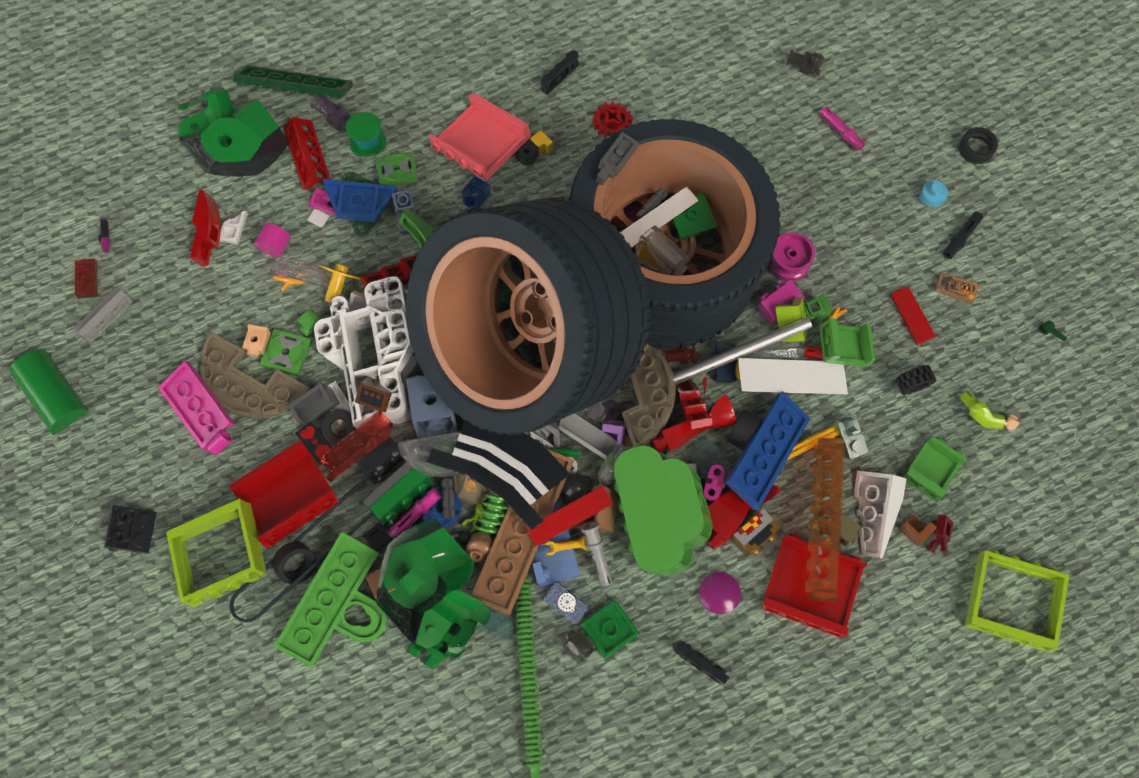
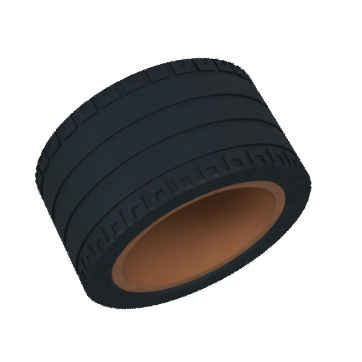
[569,119,781,350]
[406,198,651,435]

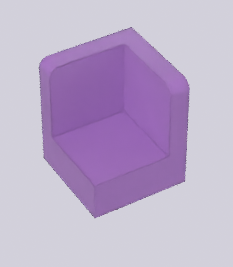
[602,419,626,450]

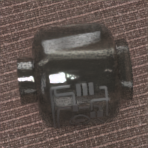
[563,629,595,662]

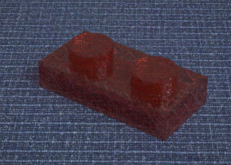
[75,258,98,299]

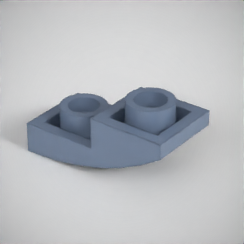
[392,189,416,233]

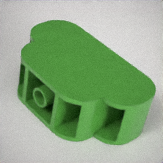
[614,446,712,577]

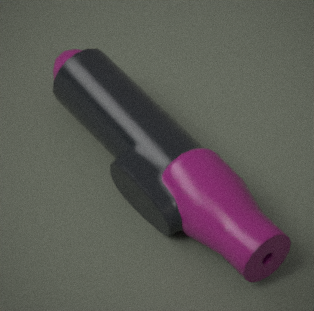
[99,218,110,253]

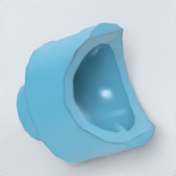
[919,180,948,207]

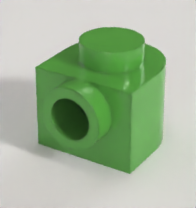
[297,309,322,337]

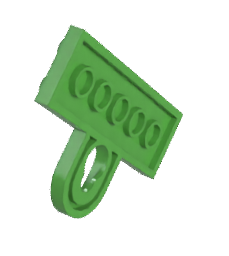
[273,532,386,668]

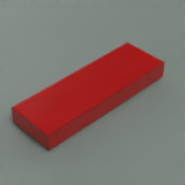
[890,286,936,345]

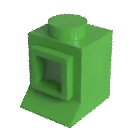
[804,293,832,324]

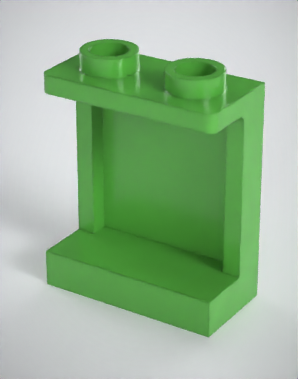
[819,318,875,367]
[903,436,967,502]

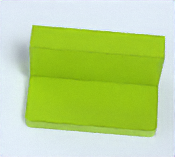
[776,297,808,342]

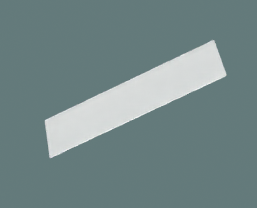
[738,358,848,395]

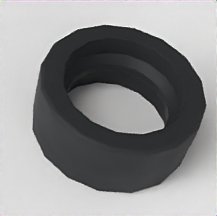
[959,127,998,164]
[272,541,316,584]

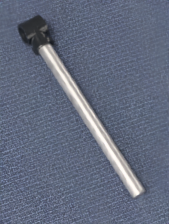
[673,317,812,385]

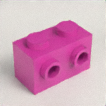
[756,280,805,324]

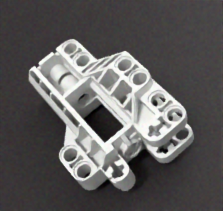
[314,277,421,432]

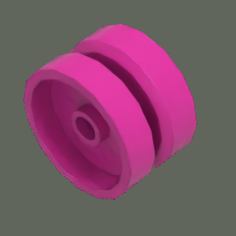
[768,232,815,282]

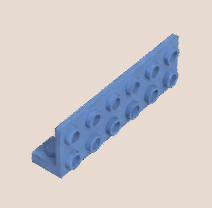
[532,499,580,587]

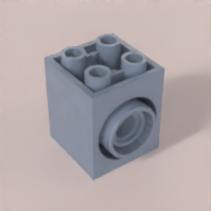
[406,375,458,440]

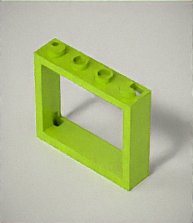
[166,499,267,607]
[965,550,1070,652]

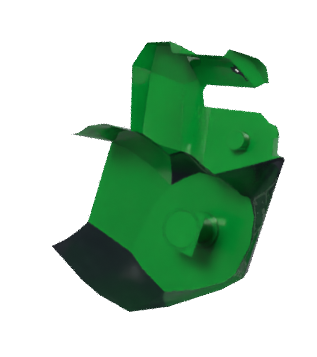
[178,86,289,177]
[377,518,491,659]

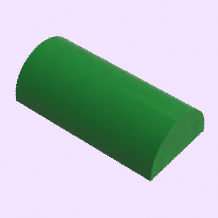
[10,350,89,435]

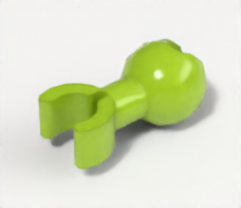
[462,503,487,534]

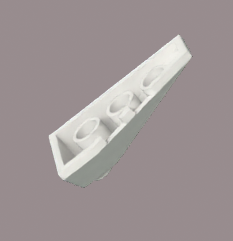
[854,471,906,559]

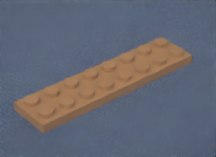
[471,449,574,616]

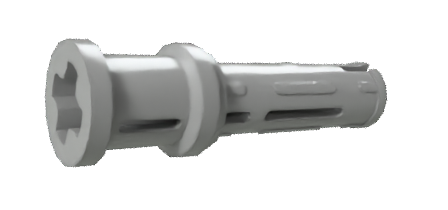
[581,522,613,586]

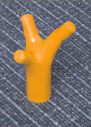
[273,274,305,291]
[828,305,847,319]

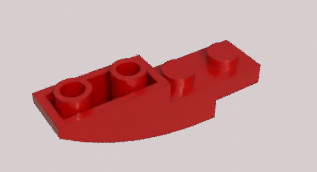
[190,190,221,266]

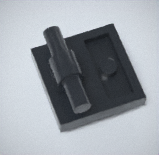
[104,505,157,554]

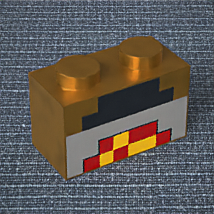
[731,508,781,558]

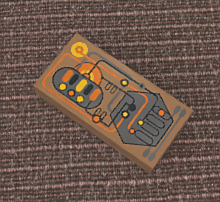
[934,272,979,304]

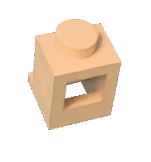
[243,324,272,357]

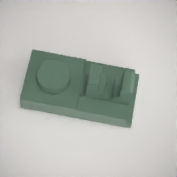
[835,414,869,459]

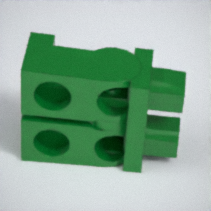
[407,618,464,670]

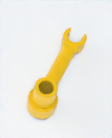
[542,535,589,556]

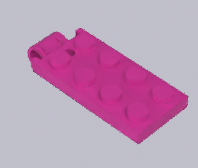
[158,361,235,455]

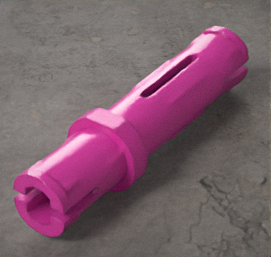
[819,106,866,152]
[387,489,441,539]

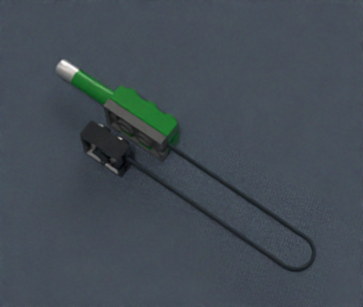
[229,430,461,623]

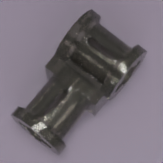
[786,49,825,78]

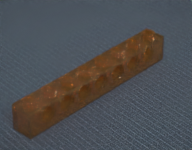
[805,438,845,602]

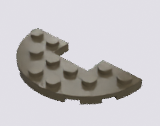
[200,332,311,419]
[622,343,676,448]

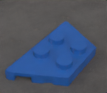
[323,179,397,222]

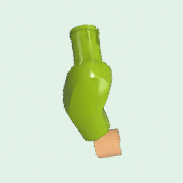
[960,391,1020,430]

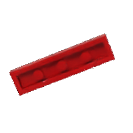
[284,117,331,190]

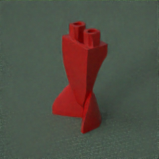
[649,395,736,455]
[706,484,781,550]

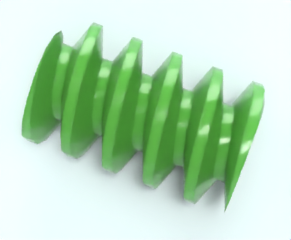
[474,492,509,534]

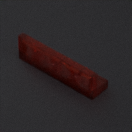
[319,410,394,482]

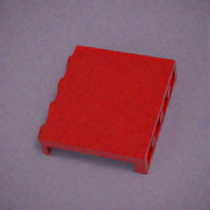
[229,440,340,549]
[760,534,868,639]

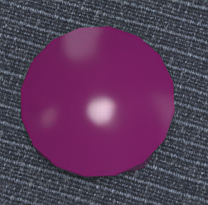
[699,572,741,614]

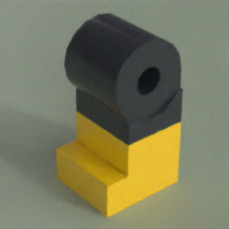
[519,130,554,166]

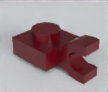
[928,515,953,554]

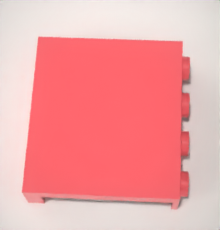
[429,92,531,180]

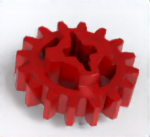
[592,101,633,139]

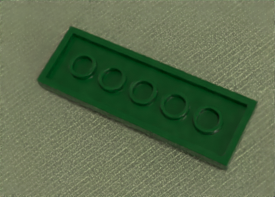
[233,65,352,99]

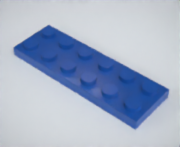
[725,391,810,510]

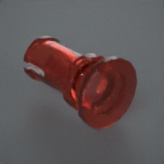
[667,345,697,365]

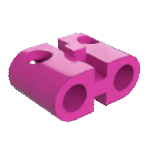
[704,464,727,501]

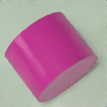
[254,223,291,258]

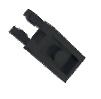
[541,50,579,95]
[674,641,729,686]

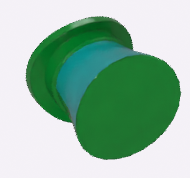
[346,112,387,157]

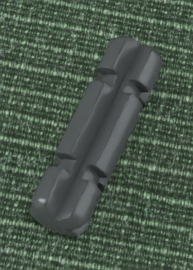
[636,188,667,219]
[441,478,455,519]

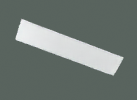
[620,187,699,248]

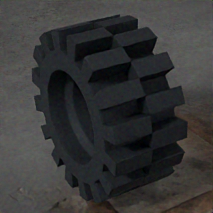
[895,365,936,395]

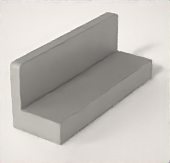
[74,288,133,344]
[557,413,617,462]

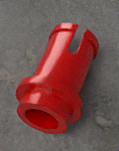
[804,345,824,361]

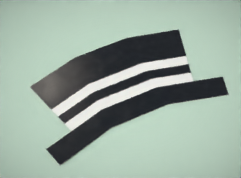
[426,420,571,531]

